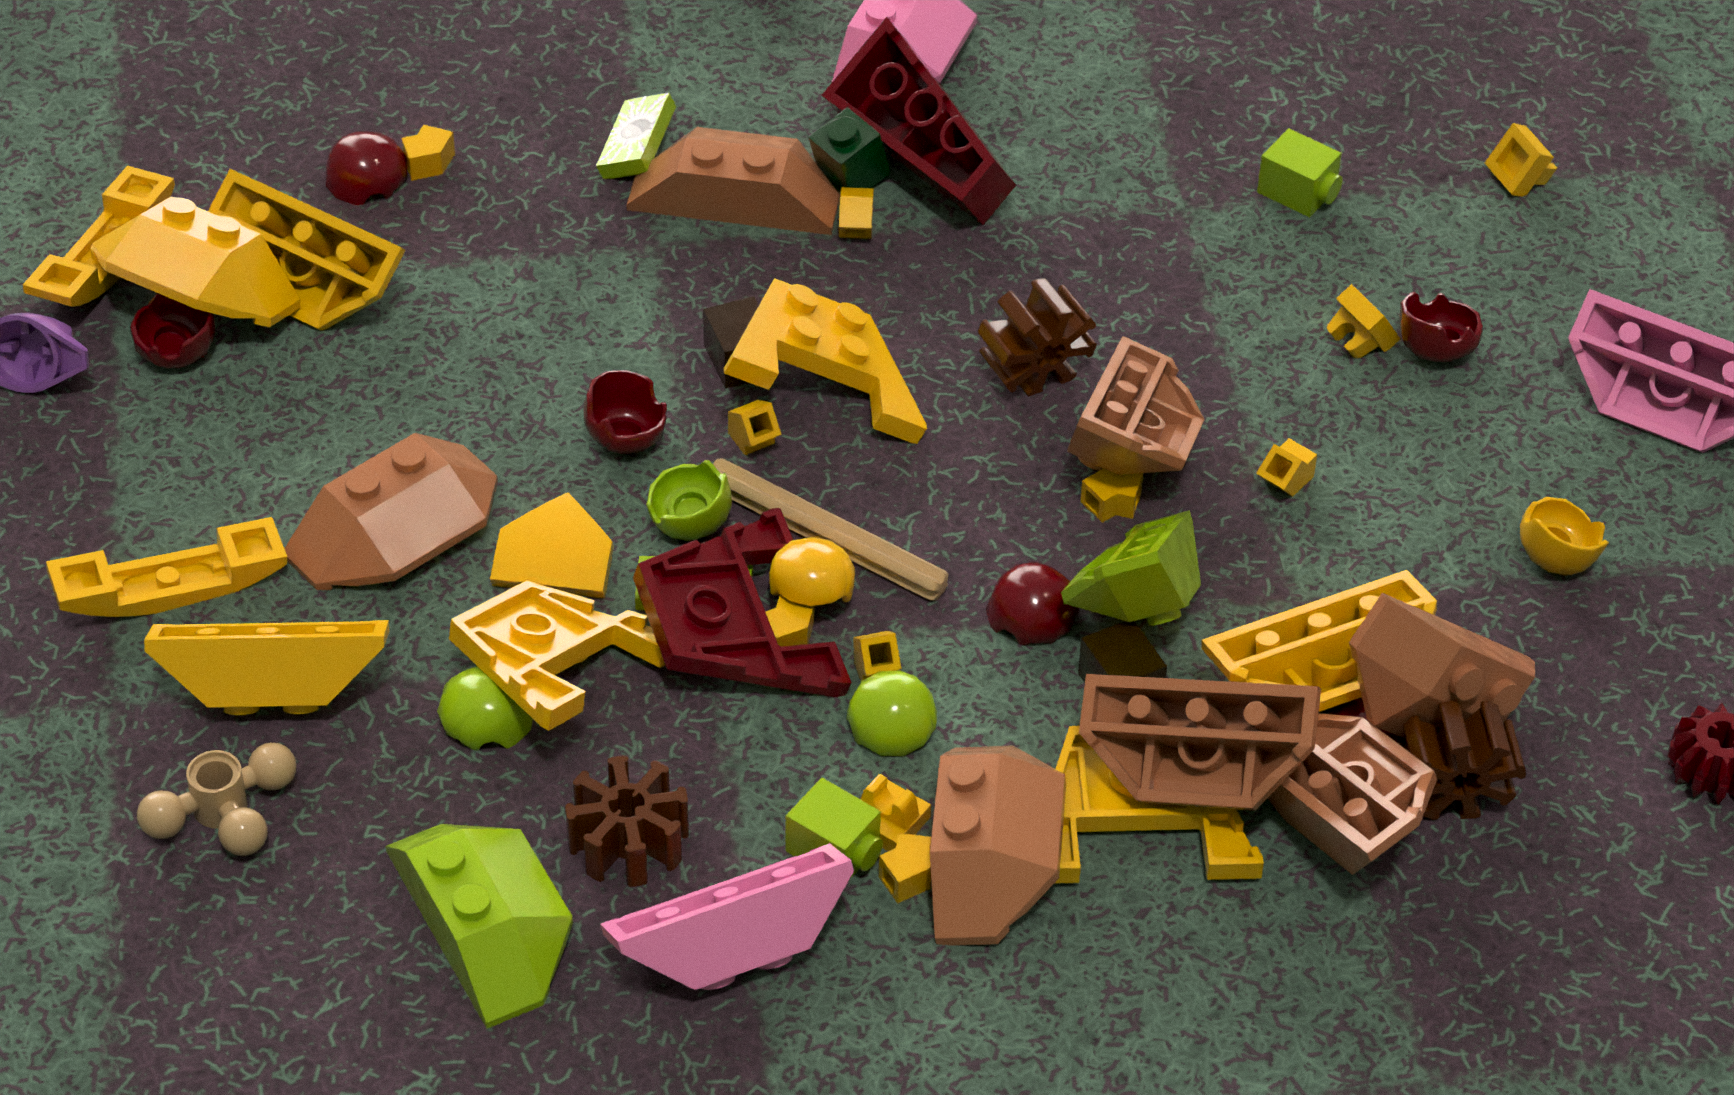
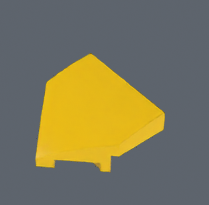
[490,492,614,598]

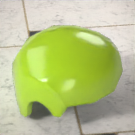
[646,460,732,542]
[437,666,533,751]
[846,670,937,757]

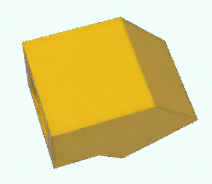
[401,125,455,181]
[839,187,874,239]
[728,400,782,455]
[1256,438,1317,497]
[1080,469,1143,523]
[765,595,815,647]
[853,631,901,681]
[878,833,931,904]

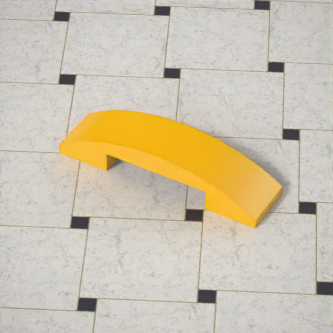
[23,166,175,307]
[46,517,287,617]

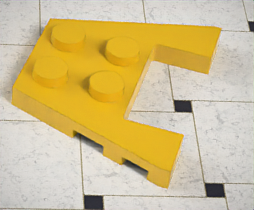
[724,278,927,444]
[449,581,665,731]
[1054,726,1264,884]

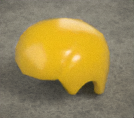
[1520,497,1609,576]
[769,537,855,607]

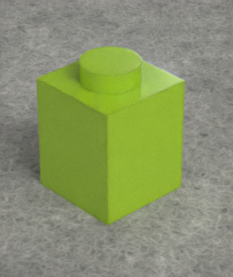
[1257,128,1343,217]
[785,777,883,880]

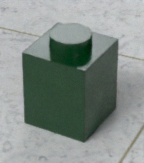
[808,107,891,192]

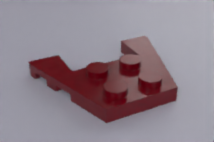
[633,508,852,697]

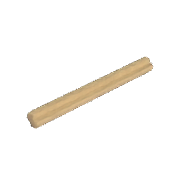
[713,458,948,601]

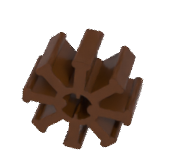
[978,278,1097,397]
[1398,699,1526,820]
[565,755,689,887]

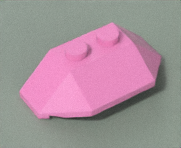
[832,0,977,83]
[1568,289,1734,453]
[600,844,854,990]

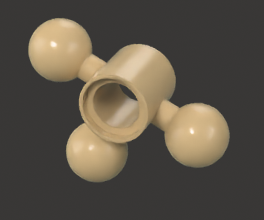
[137,742,297,856]

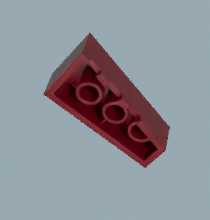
[821,17,1016,225]

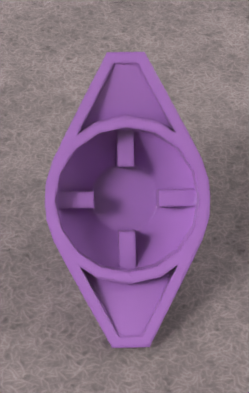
[0,313,89,393]

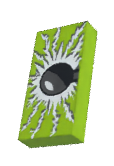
[596,93,676,179]

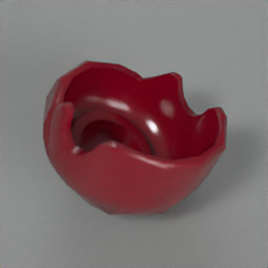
[325,131,407,205]
[1400,292,1483,362]
[130,293,215,369]
[583,370,667,454]
[986,562,1079,646]

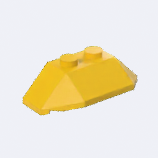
[208,169,406,331]
[91,197,301,328]
[1201,570,1437,712]
[144,620,389,715]

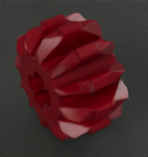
[1667,703,1734,805]

